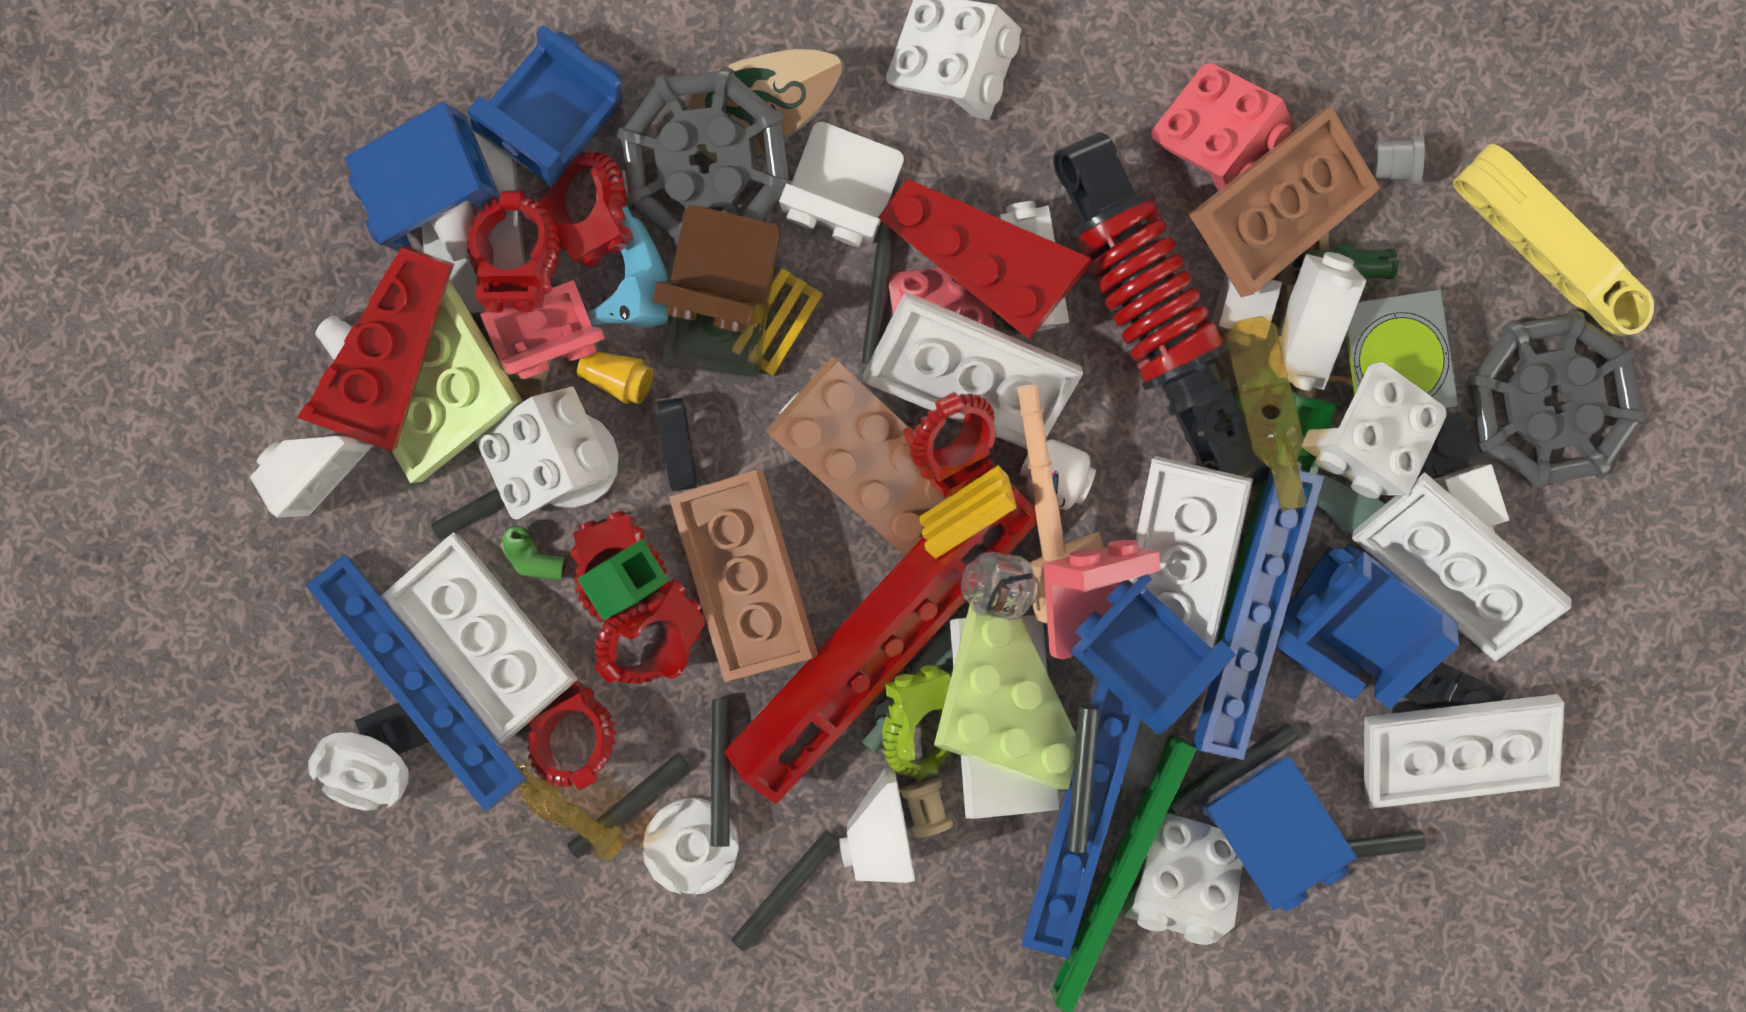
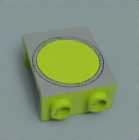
[1346,289,1458,408]

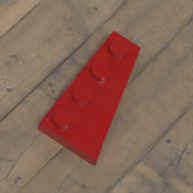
[878,179,1093,339]
[297,246,454,451]

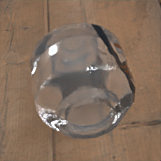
[961,552,1039,620]

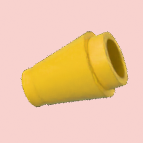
[577,352,654,404]

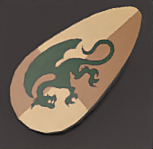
[689,49,845,163]

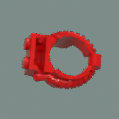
[536,151,634,267]
[466,190,560,313]
[903,392,996,498]
[571,511,668,627]
[594,579,706,684]
[526,677,616,791]

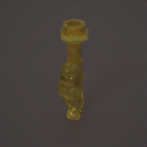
[514,760,627,863]

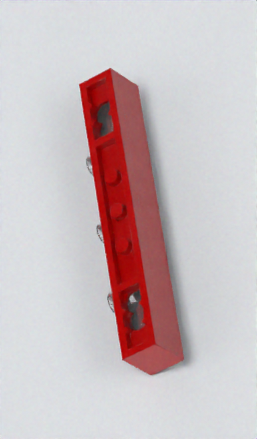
[724,485,1037,805]

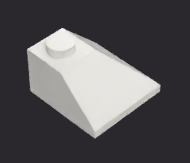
[250,436,373,518]
[839,767,915,883]

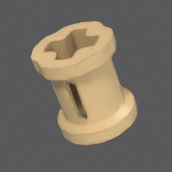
[899,778,954,838]

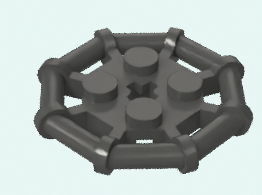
[617,66,792,246]
[1466,310,1647,489]

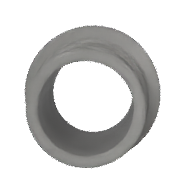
[1374,135,1425,184]

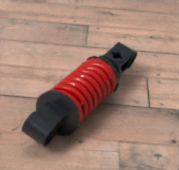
[1053,132,1270,488]

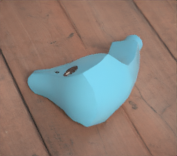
[587,202,669,328]

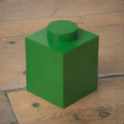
[577,539,669,621]

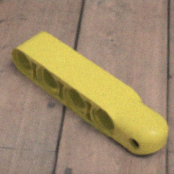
[1453,144,1654,336]

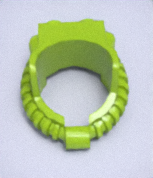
[882,665,952,781]

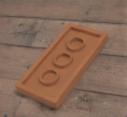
[1189,106,1381,298]
[765,357,950,556]
[669,468,818,682]

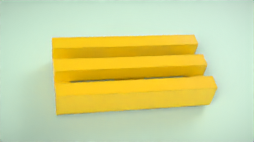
[732,268,824,377]
[919,466,1016,559]

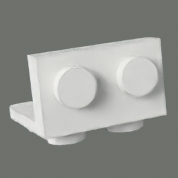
[886,0,1022,120]
[779,122,904,247]
[1301,362,1446,499]
[476,386,614,520]
[1123,813,1243,945]

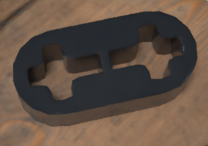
[657,397,697,492]

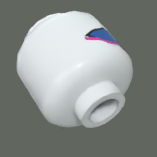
[1020,439,1096,510]

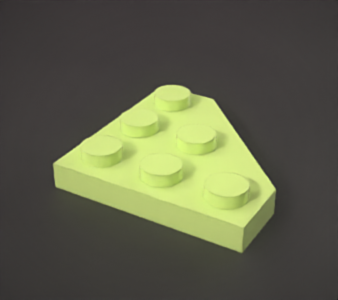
[392,279,523,483]
[934,601,1077,789]

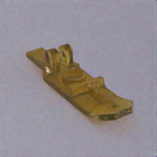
[1226,316,1307,512]

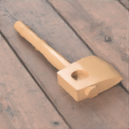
[1018,384,1104,623]

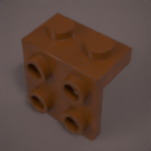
[652,205,781,332]

